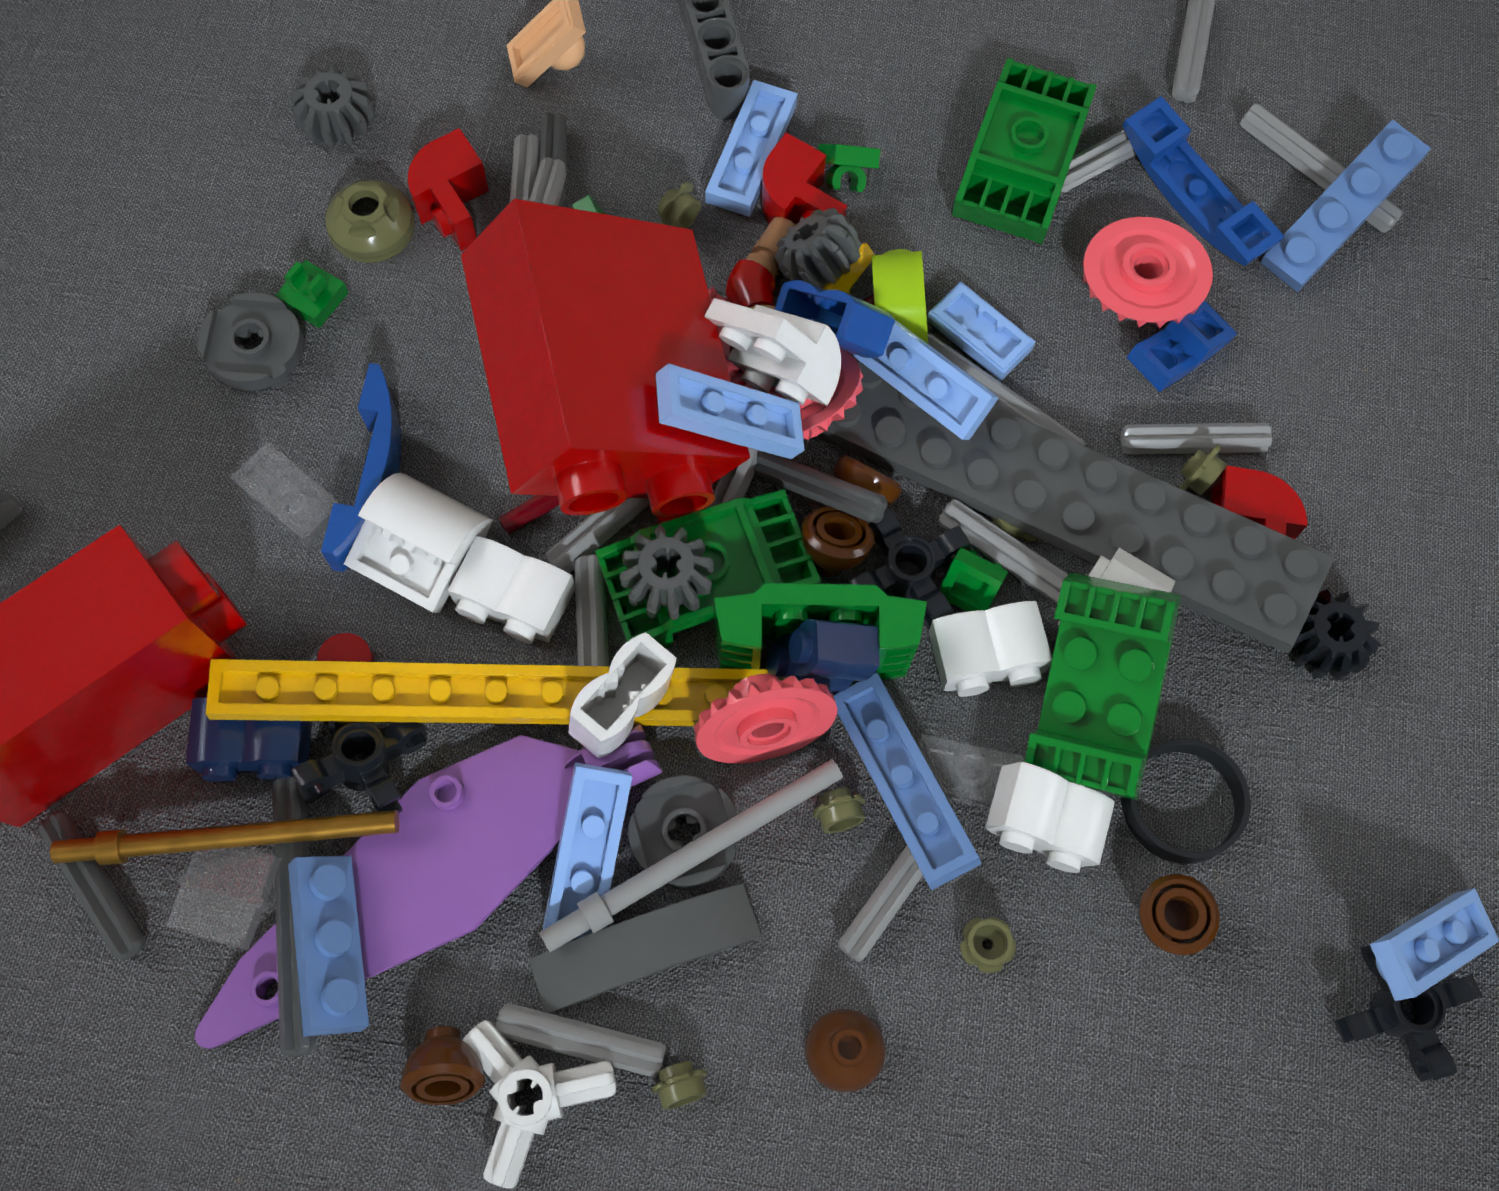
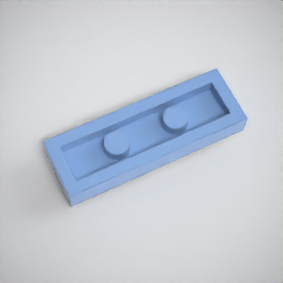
[705,80,798,217]
[847,320,999,440]
[656,363,805,459]
[542,762,632,939]
[1370,888,1499,1001]

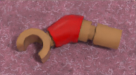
[726,217,795,309]

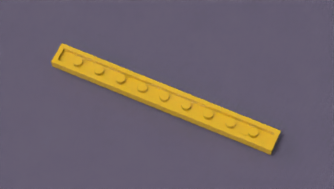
[205,659,768,726]

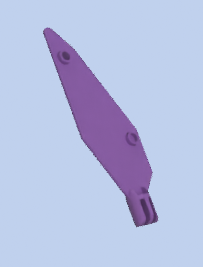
[195,724,662,1049]

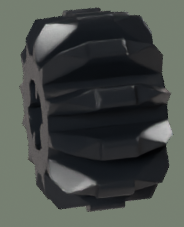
[1292,589,1381,681]

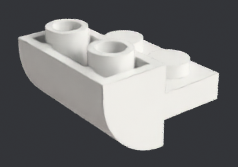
[704,298,841,406]
[344,473,494,613]

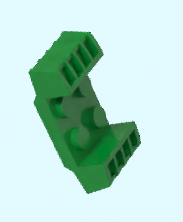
[951,57,1097,244]
[595,489,821,649]
[1025,573,1181,800]
[714,583,927,680]

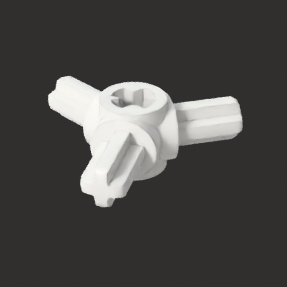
[462,1020,616,1188]

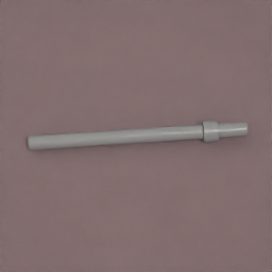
[539,759,843,953]

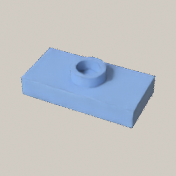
[927,281,1036,381]

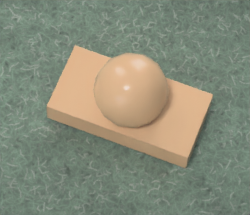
[507,0,586,88]

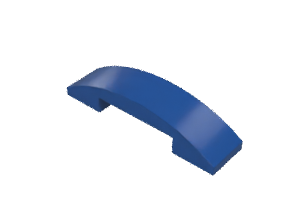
[1123,96,1285,266]
[321,363,401,572]

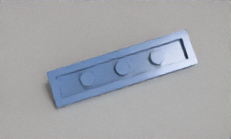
[1261,119,1431,292]
[834,673,982,891]

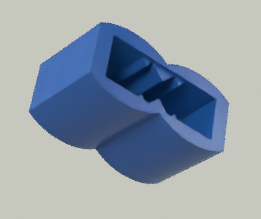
[774,280,895,358]

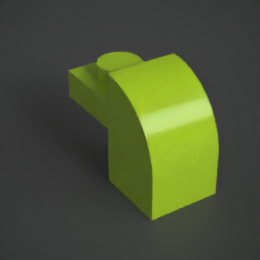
[872,249,928,344]

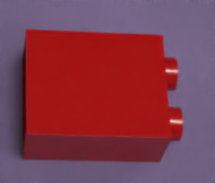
[461,198,751,517]
[0,524,248,828]

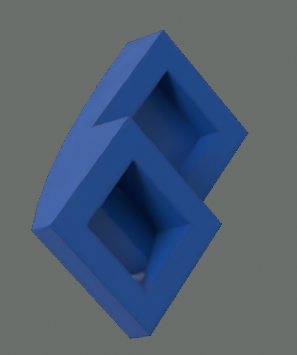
[1126,301,1237,392]

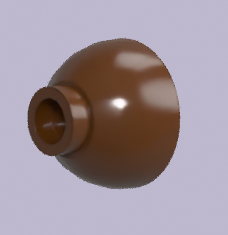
[834,455,902,506]
[801,507,874,577]
[1138,874,1220,955]
[805,1009,885,1092]
[400,1026,485,1105]

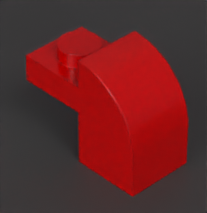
[407,128,489,251]
[761,132,847,225]
[1210,465,1307,539]

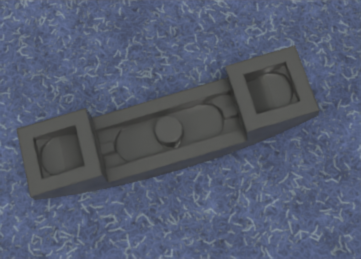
[529,883,762,1014]

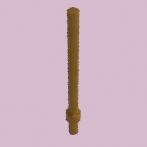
[50,810,400,865]

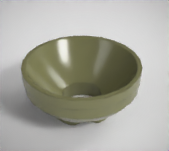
[325,180,415,263]

